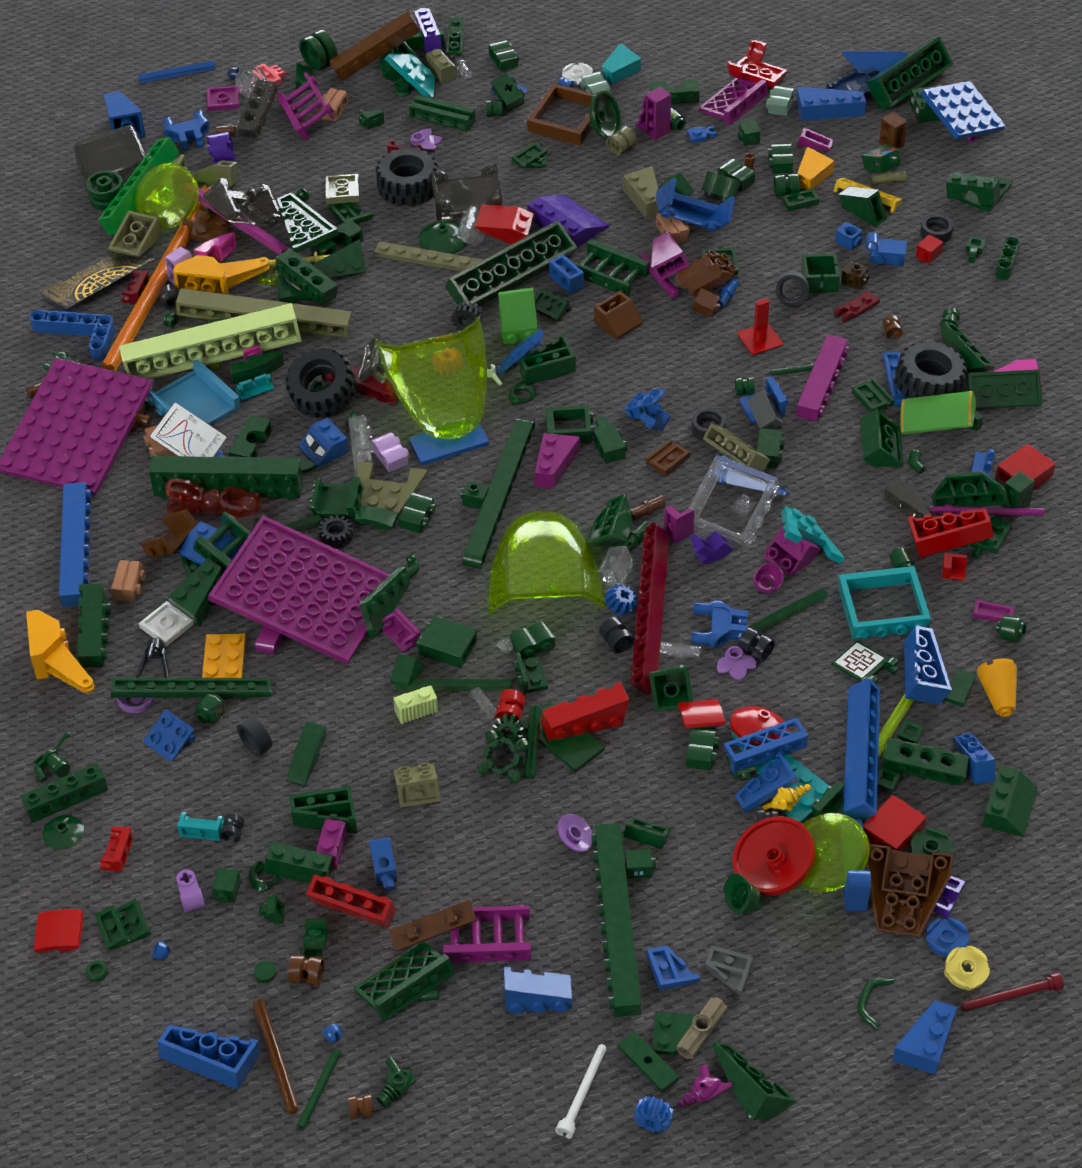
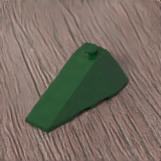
[712,1041,796,1121]

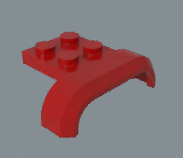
[727,40,787,88]

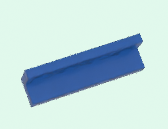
[724,718,808,774]

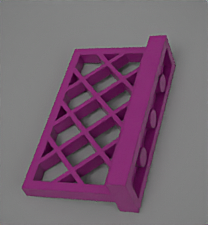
[699,78,768,125]

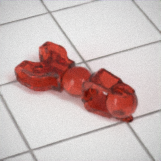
[165,479,261,520]

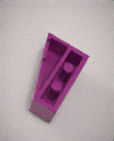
[535,433,580,489]

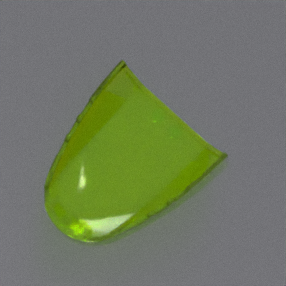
[375,317,487,440]
[489,510,604,614]

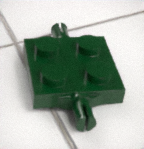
[968,515,1011,559]

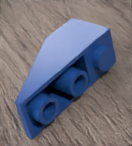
[953,733,995,784]

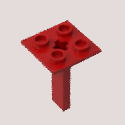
[737,298,784,355]

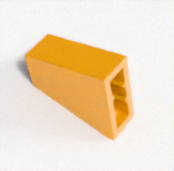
[798,147,834,190]

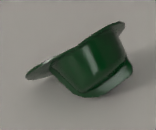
[723,873,762,915]

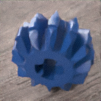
[604,583,638,617]
[634,1096,673,1133]

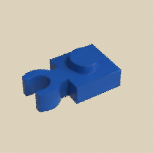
[687,126,717,143]

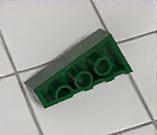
[77,583,111,668]

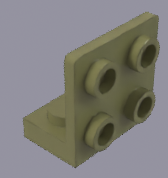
[394,763,441,808]

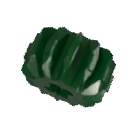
[491,714,526,748]

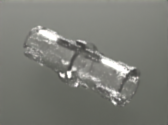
[450,55,472,78]
[660,642,700,659]

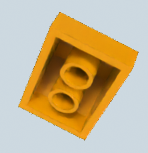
[173,255,270,295]
[26,610,94,693]

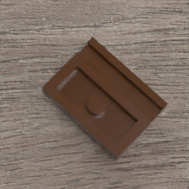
[646,439,690,476]

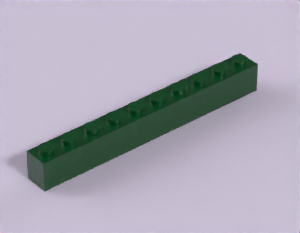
[591,823,641,1017]

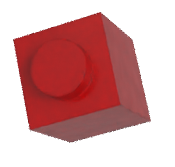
[916,235,943,264]

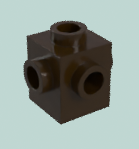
[841,261,869,290]

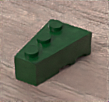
[519,334,576,385]

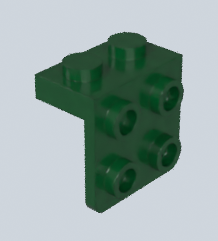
[811,781,868,840]

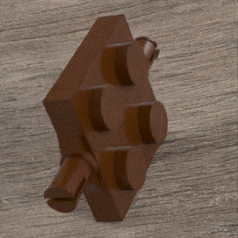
[182,210,239,243]

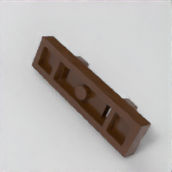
[389,900,477,951]

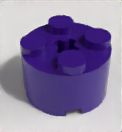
[207,132,236,164]

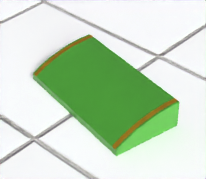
[900,391,976,434]

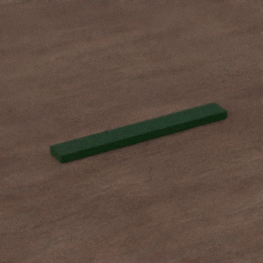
[111,678,272,698]

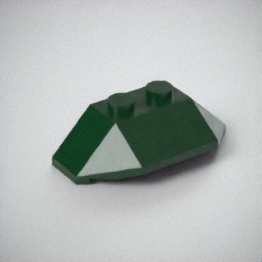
[941,322,995,372]
[931,471,1010,507]
[586,494,633,548]

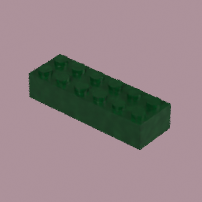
[866,36,954,110]

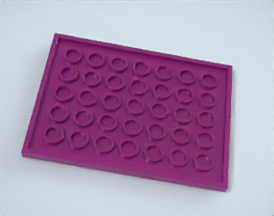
[0,358,154,496]
[208,516,391,665]

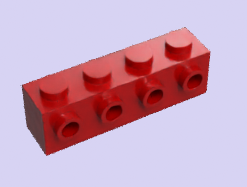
[306,875,396,928]

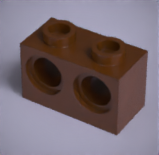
[879,112,907,149]

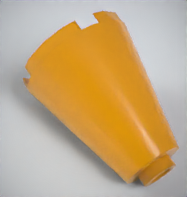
[977,658,1017,717]

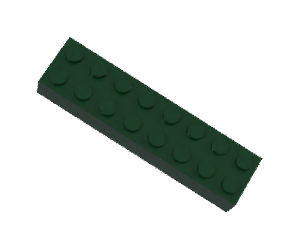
[445,220,577,307]
[149,456,303,500]

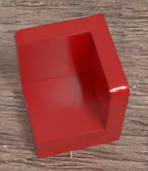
[942,553,967,581]

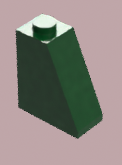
[839,186,887,227]

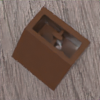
[594,291,643,340]

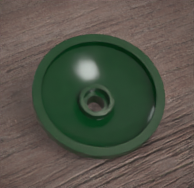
[589,91,621,140]
[419,220,469,254]

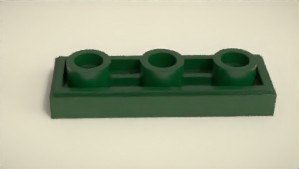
[618,1031,679,1093]

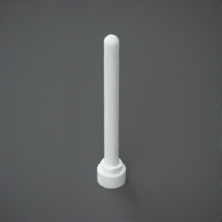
[555,1044,606,1139]

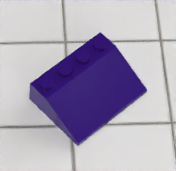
[527,195,610,248]

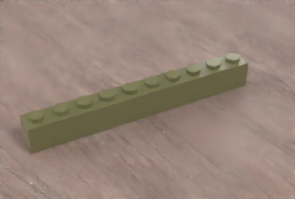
[176,289,351,337]

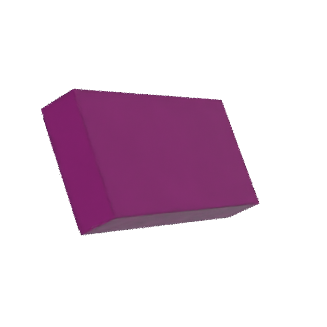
[972,600,1015,622]

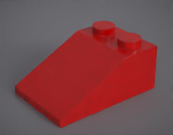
[474,204,534,245]

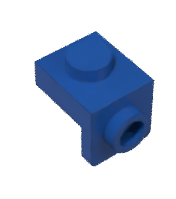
[640,410,671,431]

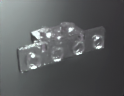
[348,415,374,477]

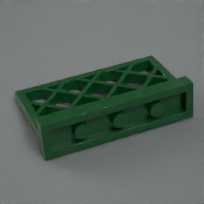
[353,942,455,1022]

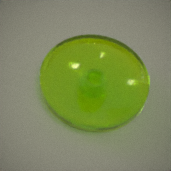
[136,163,199,229]
[800,813,869,892]

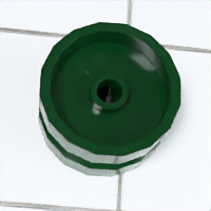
[299,30,338,70]
[86,171,123,211]

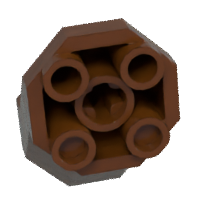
[675,250,737,296]

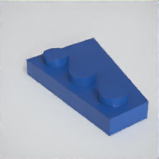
[496,329,545,374]
[735,751,799,813]

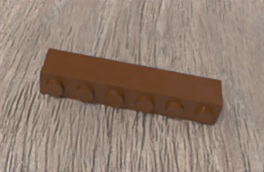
[330,10,421,81]

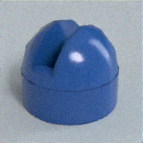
[152,941,170,960]
[322,1023,342,1043]

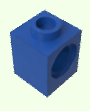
[835,222,863,250]

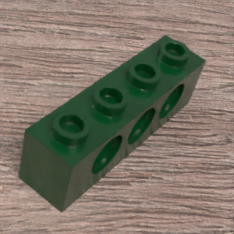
[275,249,338,306]
[881,738,969,786]
[20,763,108,823]

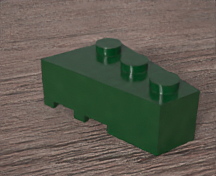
[168,558,223,627]
[289,786,358,834]

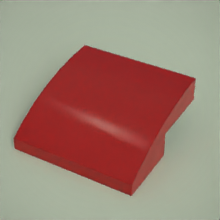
[678,699,725,729]
[34,909,84,953]

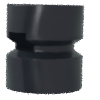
[599,617,634,654]
[738,627,775,662]

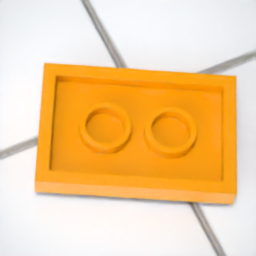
[202,634,246,678]

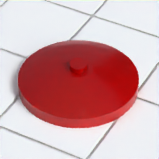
[733,816,816,896]

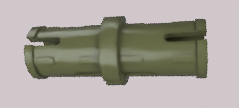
[872,171,907,185]

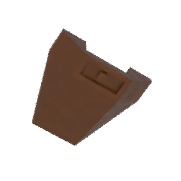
[866,844,954,937]

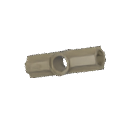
[676,997,727,1059]

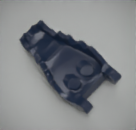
[825,67,876,96]

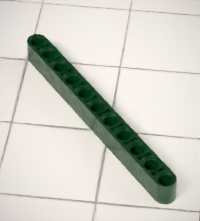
[463,418,535,569]

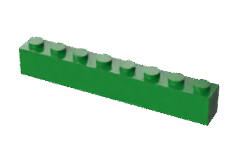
[98,137,180,235]

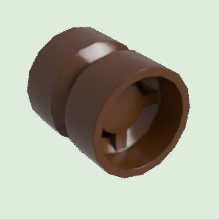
[288,954,324,986]

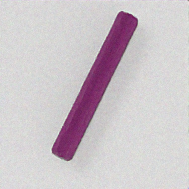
[639,253,680,298]

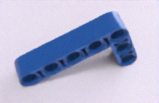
[30,310,115,361]
[840,818,871,911]

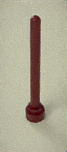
[961,972,1064,1011]

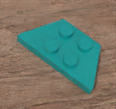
[385,54,435,98]

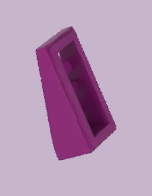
[797,128,834,152]

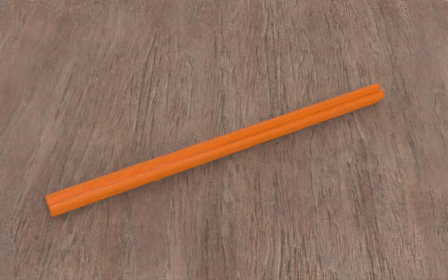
[101,185,215,372]

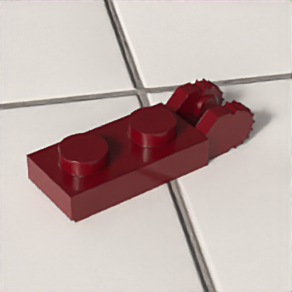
[833,290,880,323]

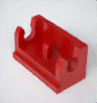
[99,826,133,872]

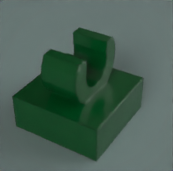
[259,895,285,924]

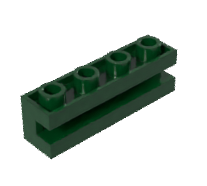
[409,95,476,132]

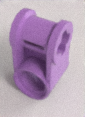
[176,870,205,913]

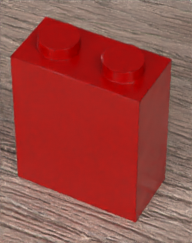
[996,444,1056,490]
[863,795,926,852]

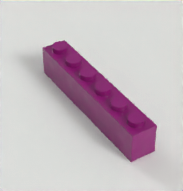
[796,334,850,422]

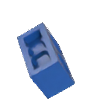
[549,254,584,295]

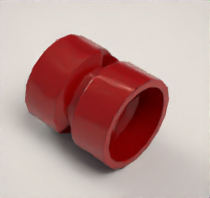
[495,689,526,722]

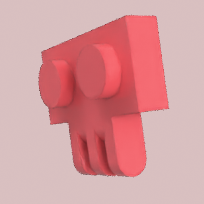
[251,64,286,89]

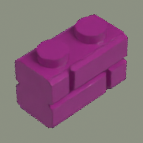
[316,819,347,869]

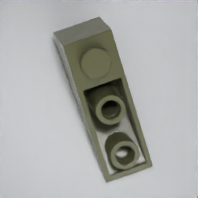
[186,160,238,187]

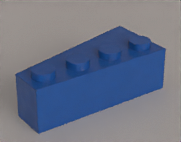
[904,626,952,705]

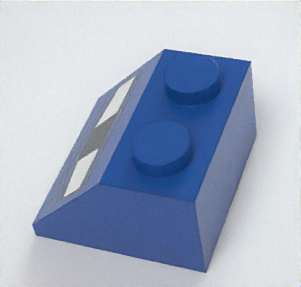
[299,417,349,468]

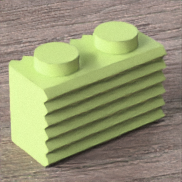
[393,686,438,724]

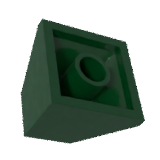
[648,664,693,713]

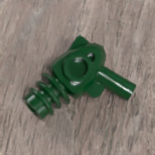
[376,1057,416,1107]

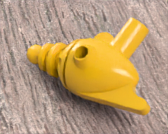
[762,784,811,812]

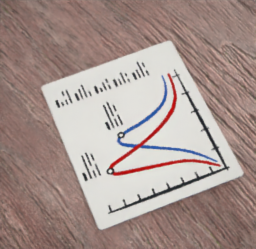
[150,403,226,457]

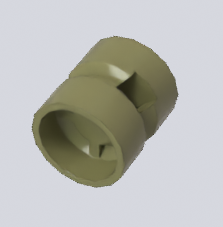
[606,126,637,156]

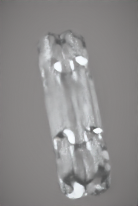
[471,687,497,720]

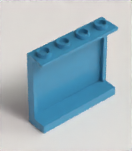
[147,360,241,426]

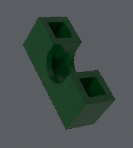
[650,79,700,104]
[946,172,1000,205]
[310,219,364,256]
[228,415,272,457]

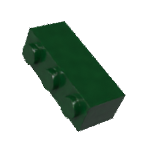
[265,842,332,884]

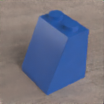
[104,91,146,142]

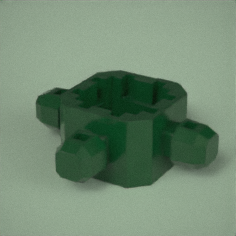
[477,730,530,784]

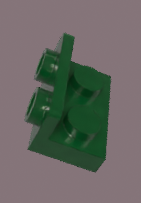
[534,288,572,322]
[513,653,548,694]

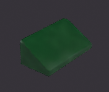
[295,63,313,90]
[623,817,671,849]

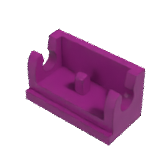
[381,608,421,653]

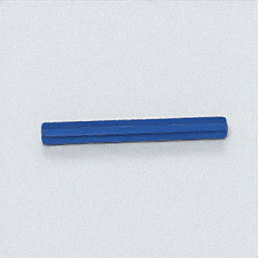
[139,61,216,83]

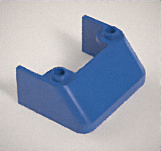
[655,178,735,232]

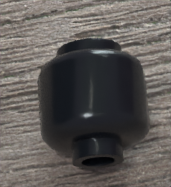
[159,284,180,310]

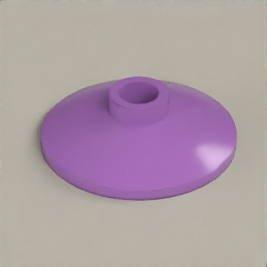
[557,814,592,852]

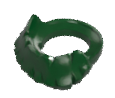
[508,380,535,404]
[249,860,280,892]

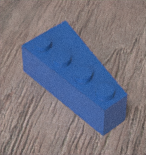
[796,87,866,121]
[157,1025,259,1090]

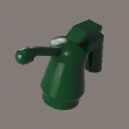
[33,732,71,783]

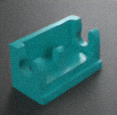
[177,812,224,841]

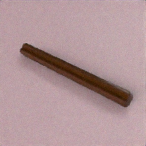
[253,999,299,1115]

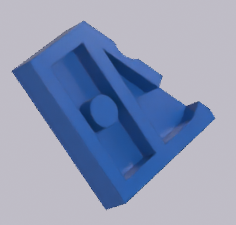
[645,946,700,990]

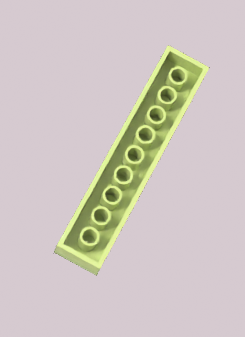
[119,303,302,379]

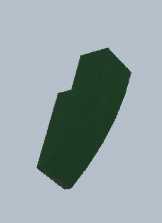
[230,351,284,385]
[286,722,327,786]

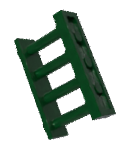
[571,239,649,297]
[193,512,251,573]

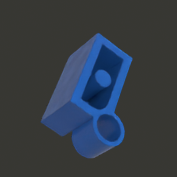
[865,232,907,266]

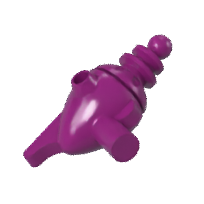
[678,1065,732,1107]

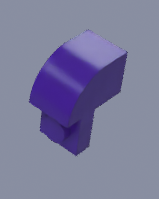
[690,530,733,564]

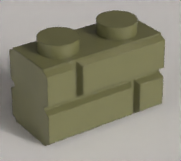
[426,49,456,83]

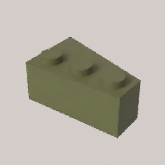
[623,166,659,219]

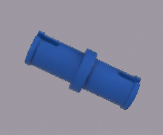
[718,278,739,308]

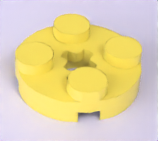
[944,946,990,991]

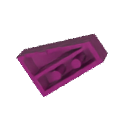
[635,87,671,140]

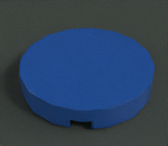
[926,918,969,957]

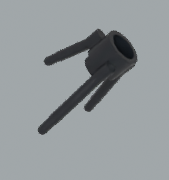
[136,638,169,678]

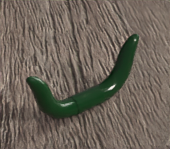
[857,978,896,1030]

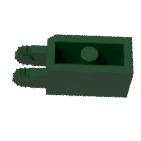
[594,416,628,464]

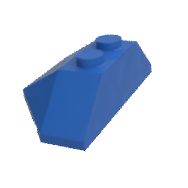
[842,51,907,74]
[178,522,241,565]

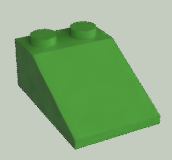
[498,288,538,344]

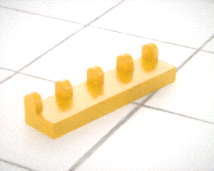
[834,178,902,213]

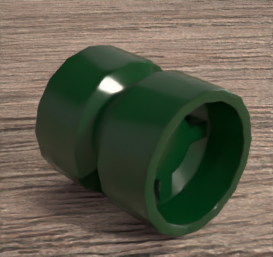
[773,173,800,197]

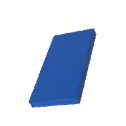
[409,418,489,466]

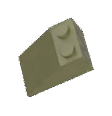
[108,211,163,257]

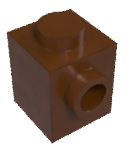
[692,288,720,317]

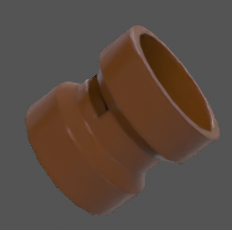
[882,315,903,339]
[349,1094,373,1119]

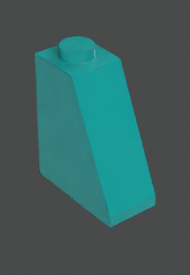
[602,43,641,84]

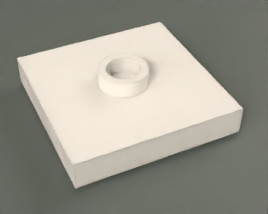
[139,601,194,647]

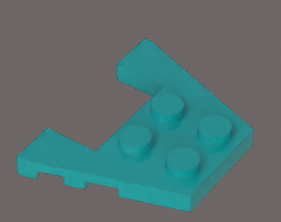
[781,507,845,563]

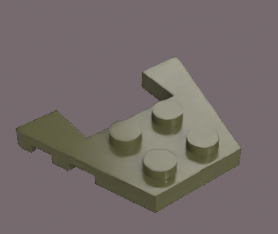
[356,461,428,516]

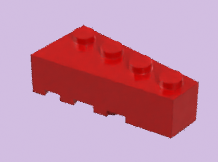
[908,509,994,558]
[540,682,629,741]

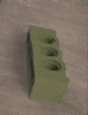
[703,423,770,475]

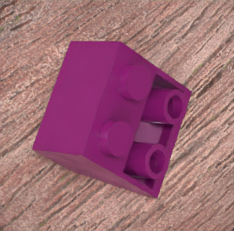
[763,525,820,578]

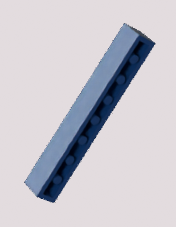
[59,482,92,607]
[843,678,880,820]

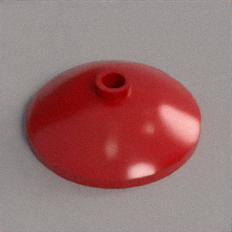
[730,706,789,747]

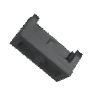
[747,390,784,430]

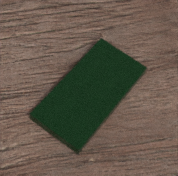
[967,369,1042,409]
[520,701,605,773]

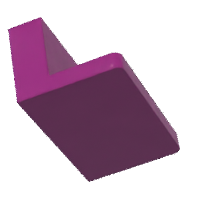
[664,505,694,544]

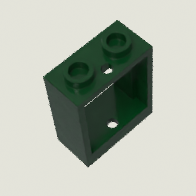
[545,405,594,443]

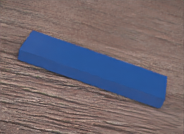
[883,352,909,406]

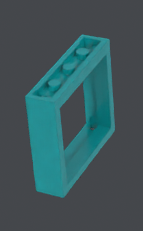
[838,566,931,639]

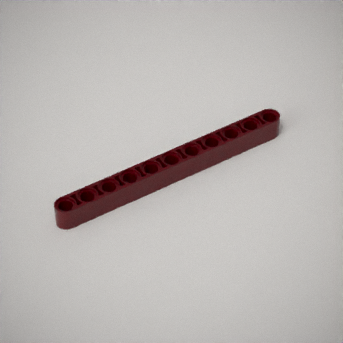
[631,523,669,695]

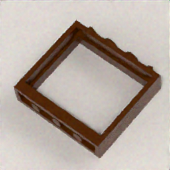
[526,83,594,146]

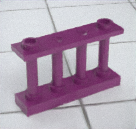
[276,72,335,140]
[444,905,531,963]

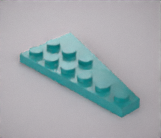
[732,732,829,823]

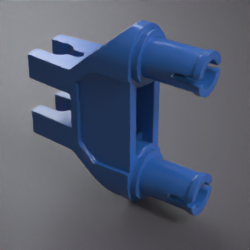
[162,110,210,151]
[691,600,748,648]

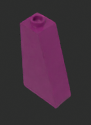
[651,232,689,281]

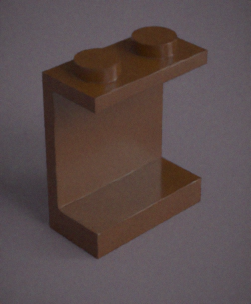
[140,509,198,557]

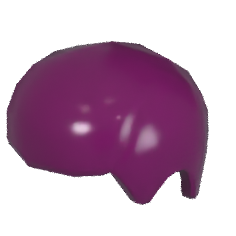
[753,563,784,594]

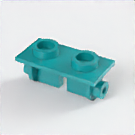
[235,373,274,401]

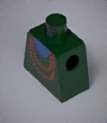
[861,143,901,172]

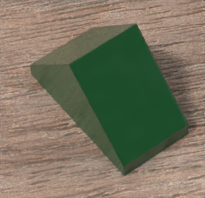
[658,172,694,197]
[390,654,425,687]

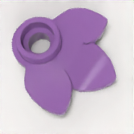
[410,128,442,150]
[717,646,756,681]

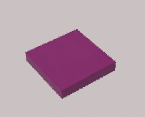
[207,85,240,111]

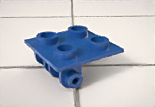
[623,389,667,419]
[143,709,195,762]

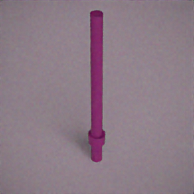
[930,504,1045,516]

